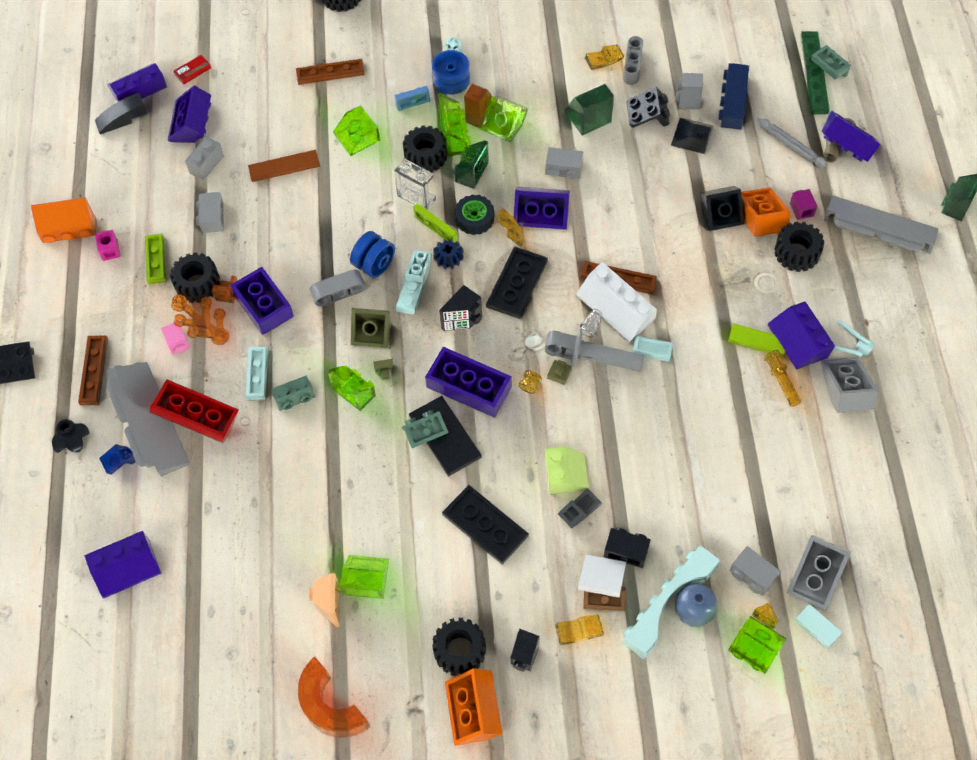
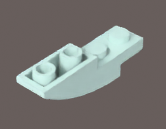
[396,250,432,315]

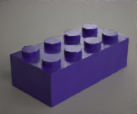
[425,347,512,418]

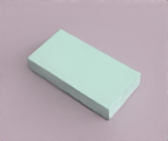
[633,335,673,362]
[795,604,842,649]

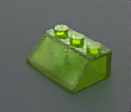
[438,93,471,156]

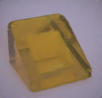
[752,603,779,629]

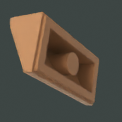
[583,587,626,611]

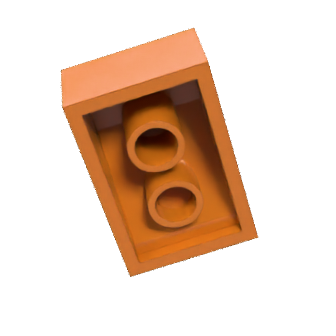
[741,187,790,237]

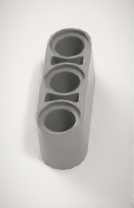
[623,36,643,85]
[310,269,366,306]

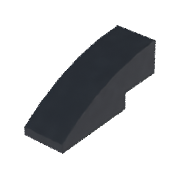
[95,93,147,134]

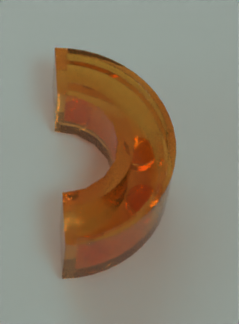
[298,656,370,738]

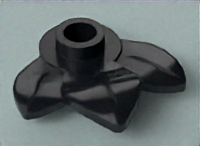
[52,419,90,453]

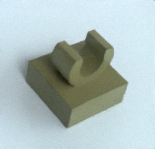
[373,359,394,380]
[547,360,572,385]

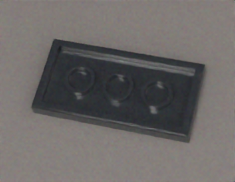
[486,246,548,319]
[409,396,482,477]
[442,485,529,565]

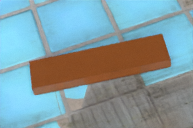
[296,59,365,85]
[248,150,320,182]
[581,261,657,295]
[78,335,108,405]

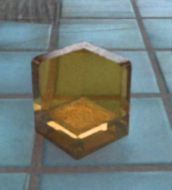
[212,275,238,303]

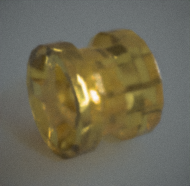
[518,370,542,394]

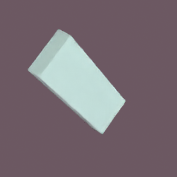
[246,346,268,400]

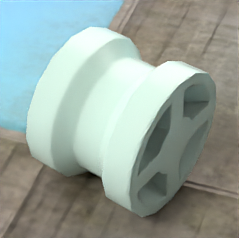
[445,37,462,52]

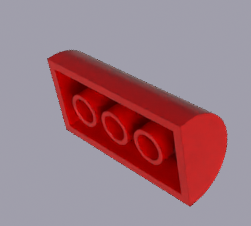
[149,379,239,443]

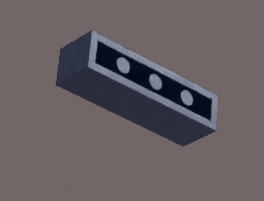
[718,63,749,130]

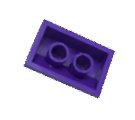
[107,63,167,102]
[167,85,211,143]
[822,111,880,162]
[513,187,570,230]
[767,301,835,370]
[84,530,162,599]

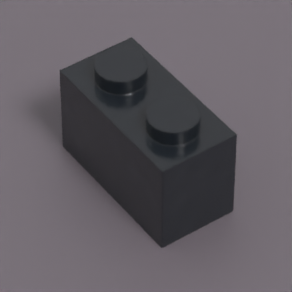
[604,528,651,568]

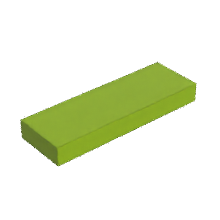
[413,203,458,242]
[145,234,166,285]
[728,323,785,357]

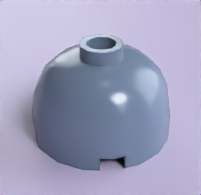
[675,583,717,627]

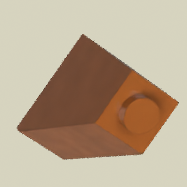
[464,84,496,129]

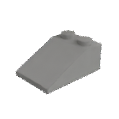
[821,357,878,413]
[787,535,851,610]

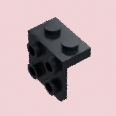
[627,87,670,128]

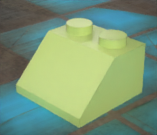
[544,447,589,495]

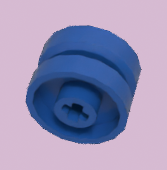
[432,50,470,95]
[350,231,395,278]

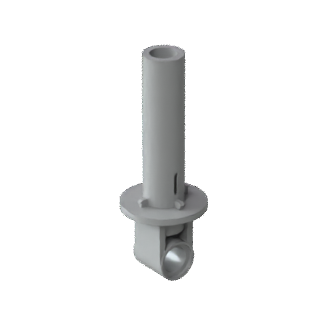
[545,330,644,372]

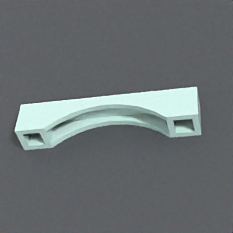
[623,545,720,660]

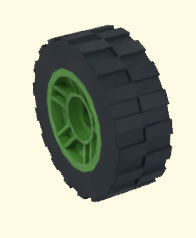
[455,194,494,235]

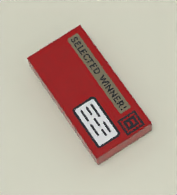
[173,55,211,85]

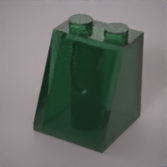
[565,84,614,135]

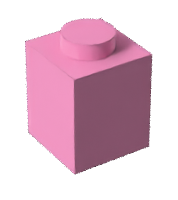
[161,321,190,355]

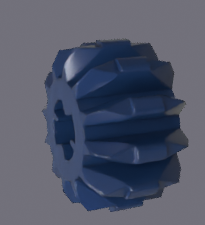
[433,238,464,270]

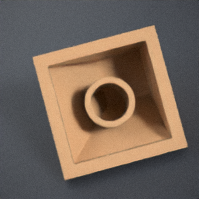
[309,573,340,627]

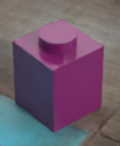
[790,189,817,220]

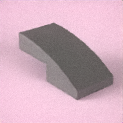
[558,488,602,529]

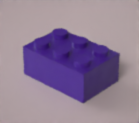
[230,267,294,335]

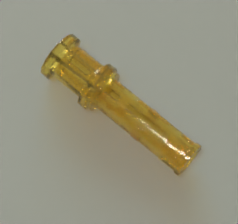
[763,350,802,407]

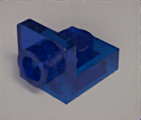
[99,444,135,475]

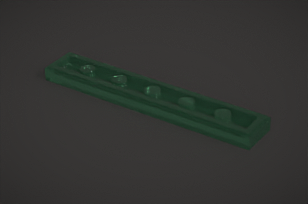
[800,31,830,115]

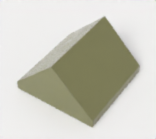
[351,308,392,348]

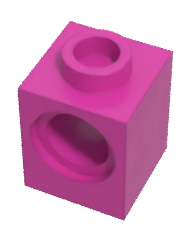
[95,230,121,261]

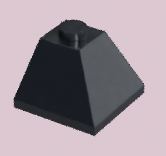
[671,117,713,154]

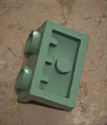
[811,45,851,80]
[271,375,315,411]
[402,409,449,448]

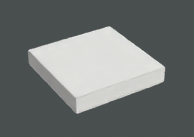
[578,555,626,597]

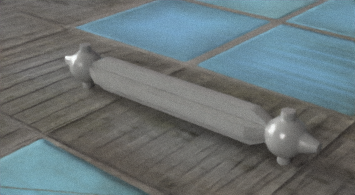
[757,118,828,168]

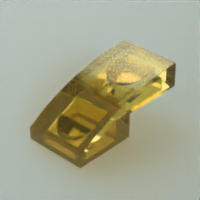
[585,44,624,70]
[498,208,523,247]
[555,614,604,645]

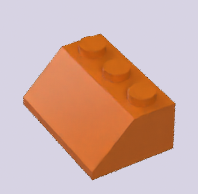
[31,197,96,243]
[445,669,503,746]

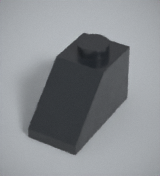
[510,629,540,672]

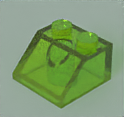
[480,96,529,142]
[333,105,380,156]
[328,365,376,411]
[340,555,389,599]
[728,616,787,674]

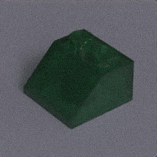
[453,140,489,189]
[941,174,977,222]

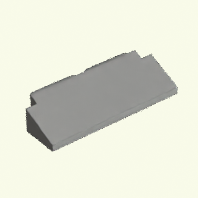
[824,196,939,254]
[107,362,190,477]

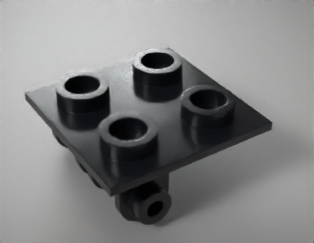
[0,341,35,384]

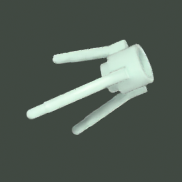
[834,320,875,358]

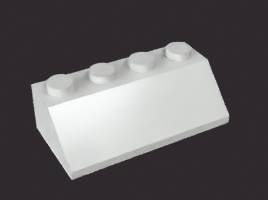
[576,262,657,343]

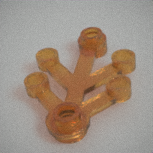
[171,295,229,345]

